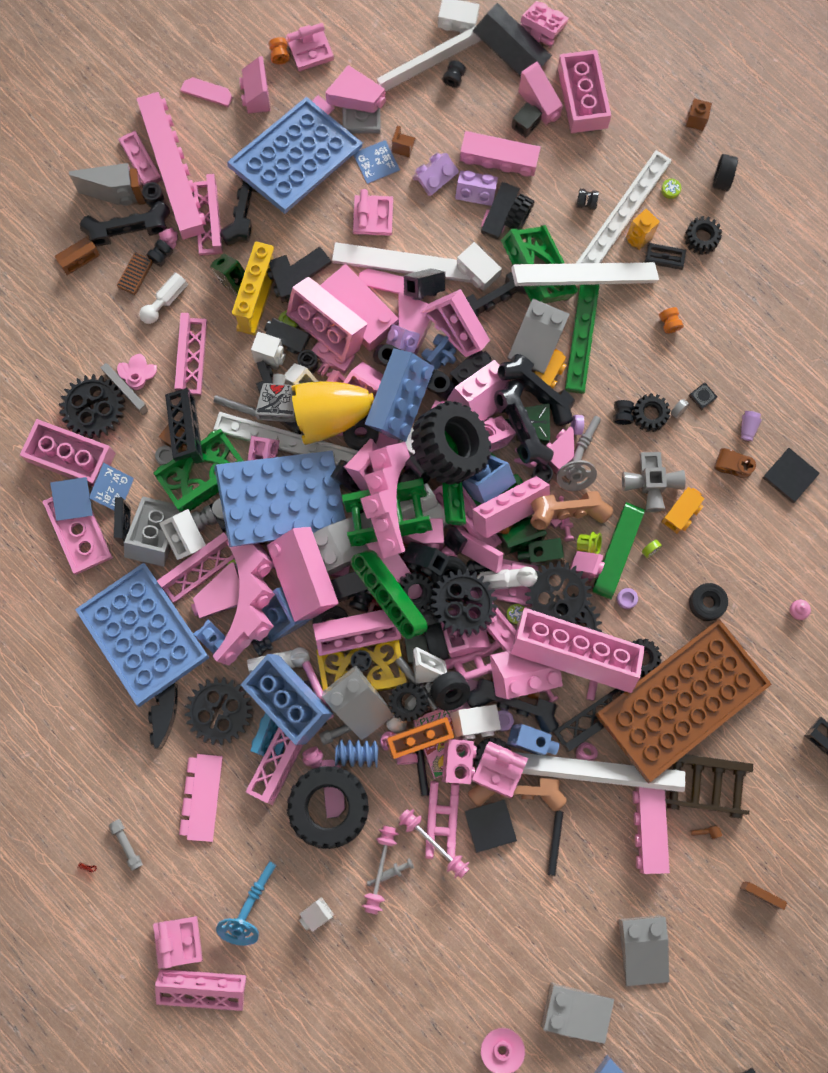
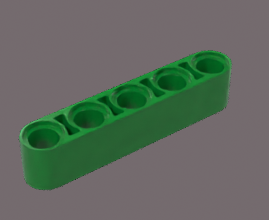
[592,502,645,600]
[351,550,427,639]

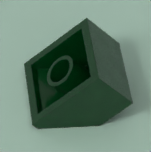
[497,515,547,556]

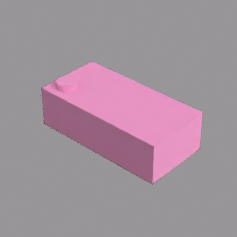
[557,50,611,133]
[320,264,399,352]
[286,277,367,361]
[20,419,116,487]
[267,527,339,622]

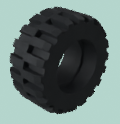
[411,401,491,485]
[287,766,369,849]

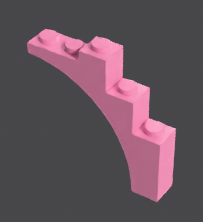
[361,442,410,558]
[213,540,275,666]

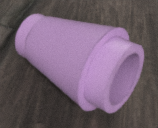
[741,411,762,441]

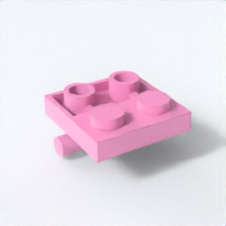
[520,1,569,47]
[286,23,334,71]
[353,189,393,236]
[491,559,538,607]
[472,741,528,799]
[153,916,203,969]

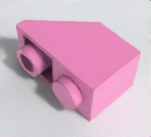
[546,426,574,474]
[570,551,604,582]

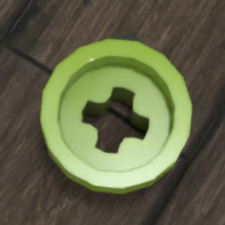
[577,532,602,554]

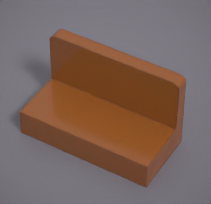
[55,237,100,275]

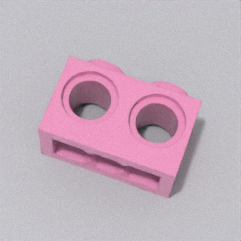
[484,416,516,452]
[248,436,280,461]
[442,739,476,784]

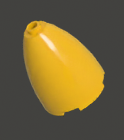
[291,381,374,445]

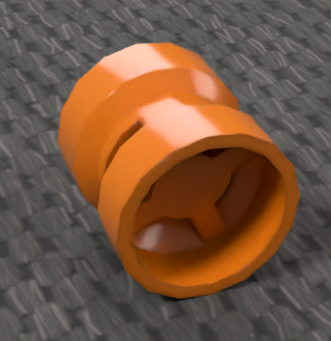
[269,37,290,65]
[659,307,684,334]

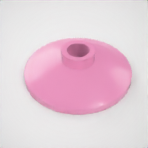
[481,1028,525,1073]

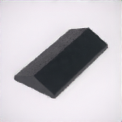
[472,3,552,77]

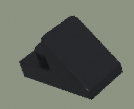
[330,460,361,493]

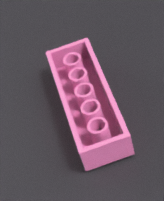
[510,608,644,693]

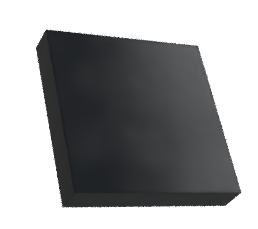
[762,448,820,503]
[114,497,131,546]
[464,799,517,853]

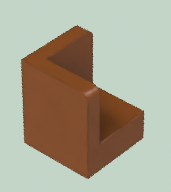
[392,125,415,158]

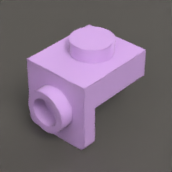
[386,324,420,353]

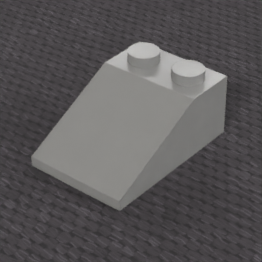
[69,163,137,206]
[507,299,570,374]
[124,496,180,567]
[313,512,373,575]
[322,666,395,740]
[618,915,669,986]
[541,982,614,1044]

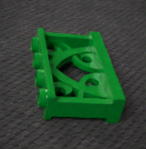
[501,225,578,304]
[153,429,244,513]

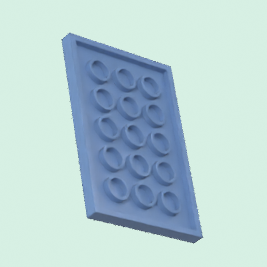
[227,97,363,214]
[214,451,346,547]
[75,563,209,707]

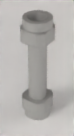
[319,724,352,745]
[108,819,143,871]

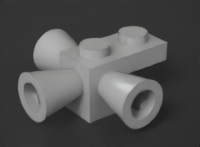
[621,452,686,512]

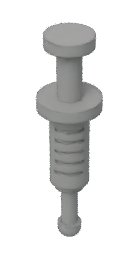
[367,858,414,886]

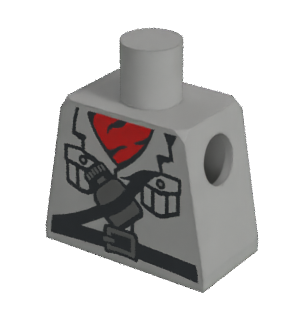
[255,374,296,422]

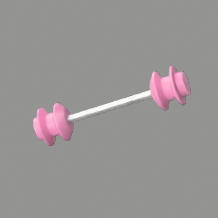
[399,809,469,879]
[362,826,399,914]

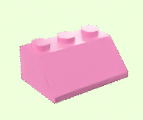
[447,360,510,422]
[490,650,563,699]

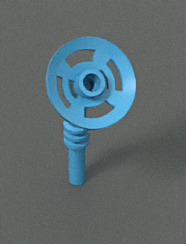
[216,861,276,946]

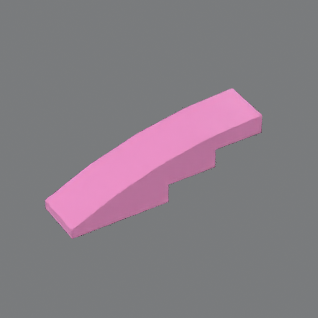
[365,542,422,599]

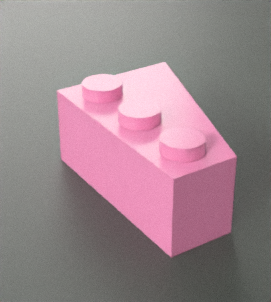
[421,289,490,357]

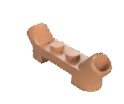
[531,491,613,530]
[468,778,567,811]

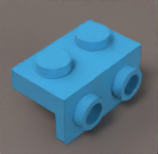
[250,712,288,761]

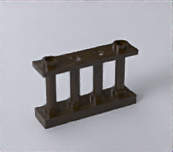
[665,754,754,819]

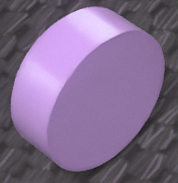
[570,415,584,435]
[617,588,638,609]
[498,710,514,731]

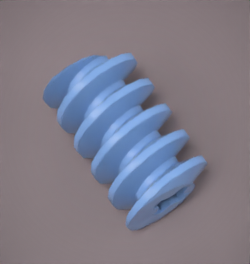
[335,739,378,768]

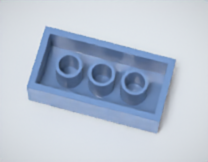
[365,349,434,442]
[241,654,333,745]

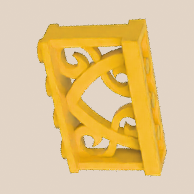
[232,242,274,336]
[316,639,406,692]

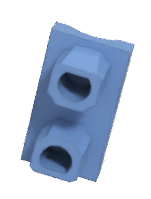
[421,334,456,370]
[193,619,226,654]

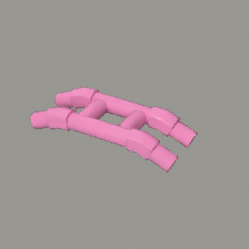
[444,641,500,681]
[425,781,460,860]

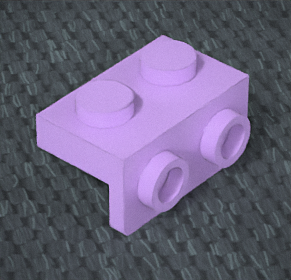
[412,153,459,196]
[455,170,498,206]

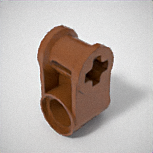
[714,448,756,478]

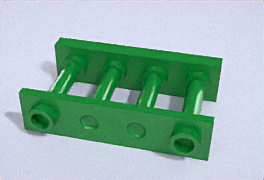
[342,478,433,547]

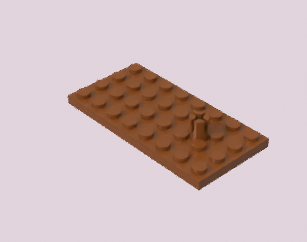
[595,619,772,783]

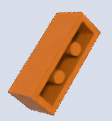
[385,717,454,759]

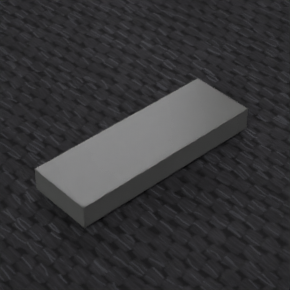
[100,363,148,415]

